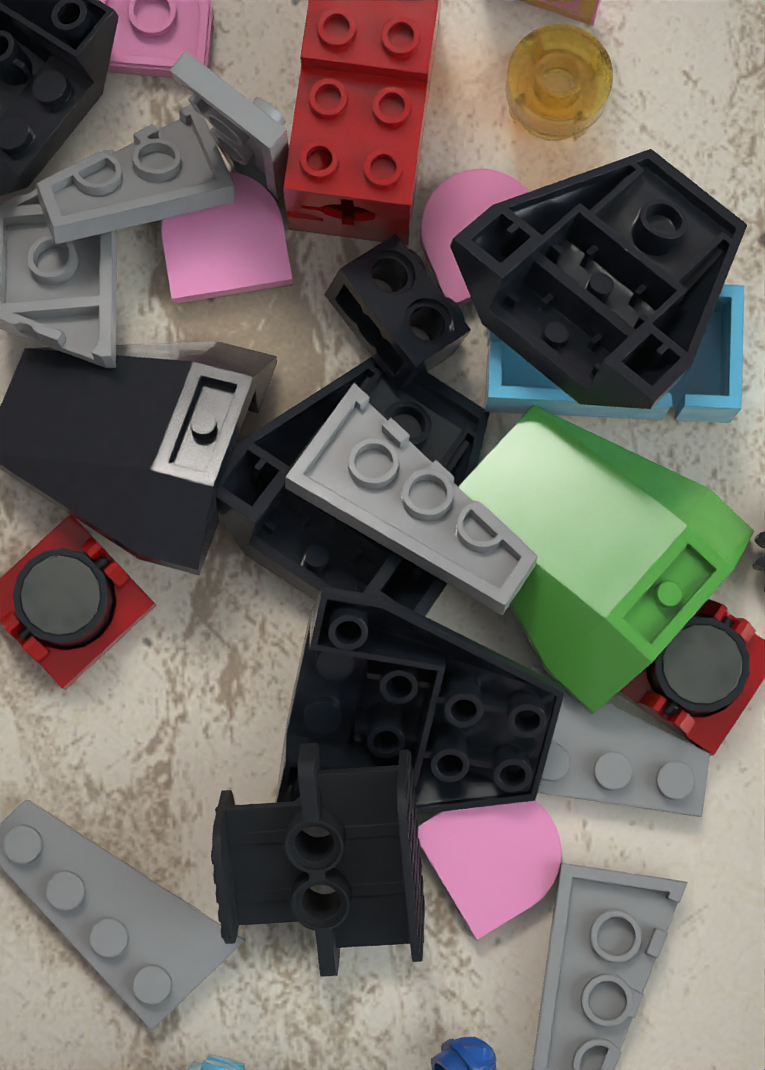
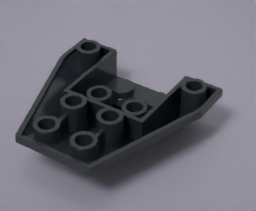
[0,0,119,196]
[0,341,277,575]
[275,586,565,814]

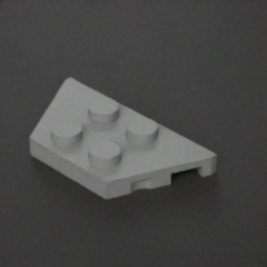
[0,150,117,368]

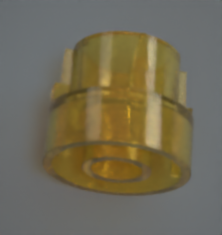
[505,24,613,141]

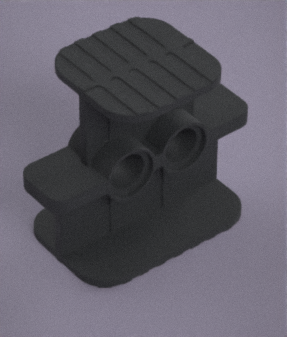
[211,743,425,977]

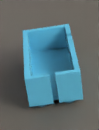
[484,284,744,423]

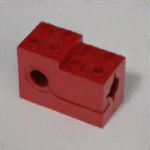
[283,0,441,246]

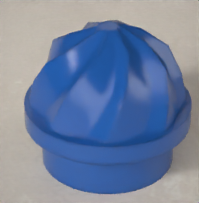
[431,1037,496,1070]

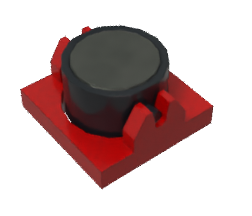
[0,515,157,690]
[618,599,765,756]

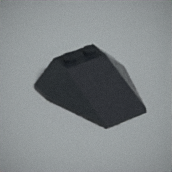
[450,149,747,409]
[215,357,490,617]

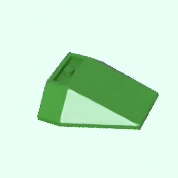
[458,405,754,714]

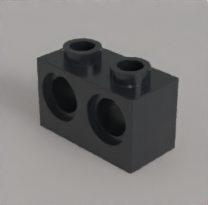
[324,234,471,391]

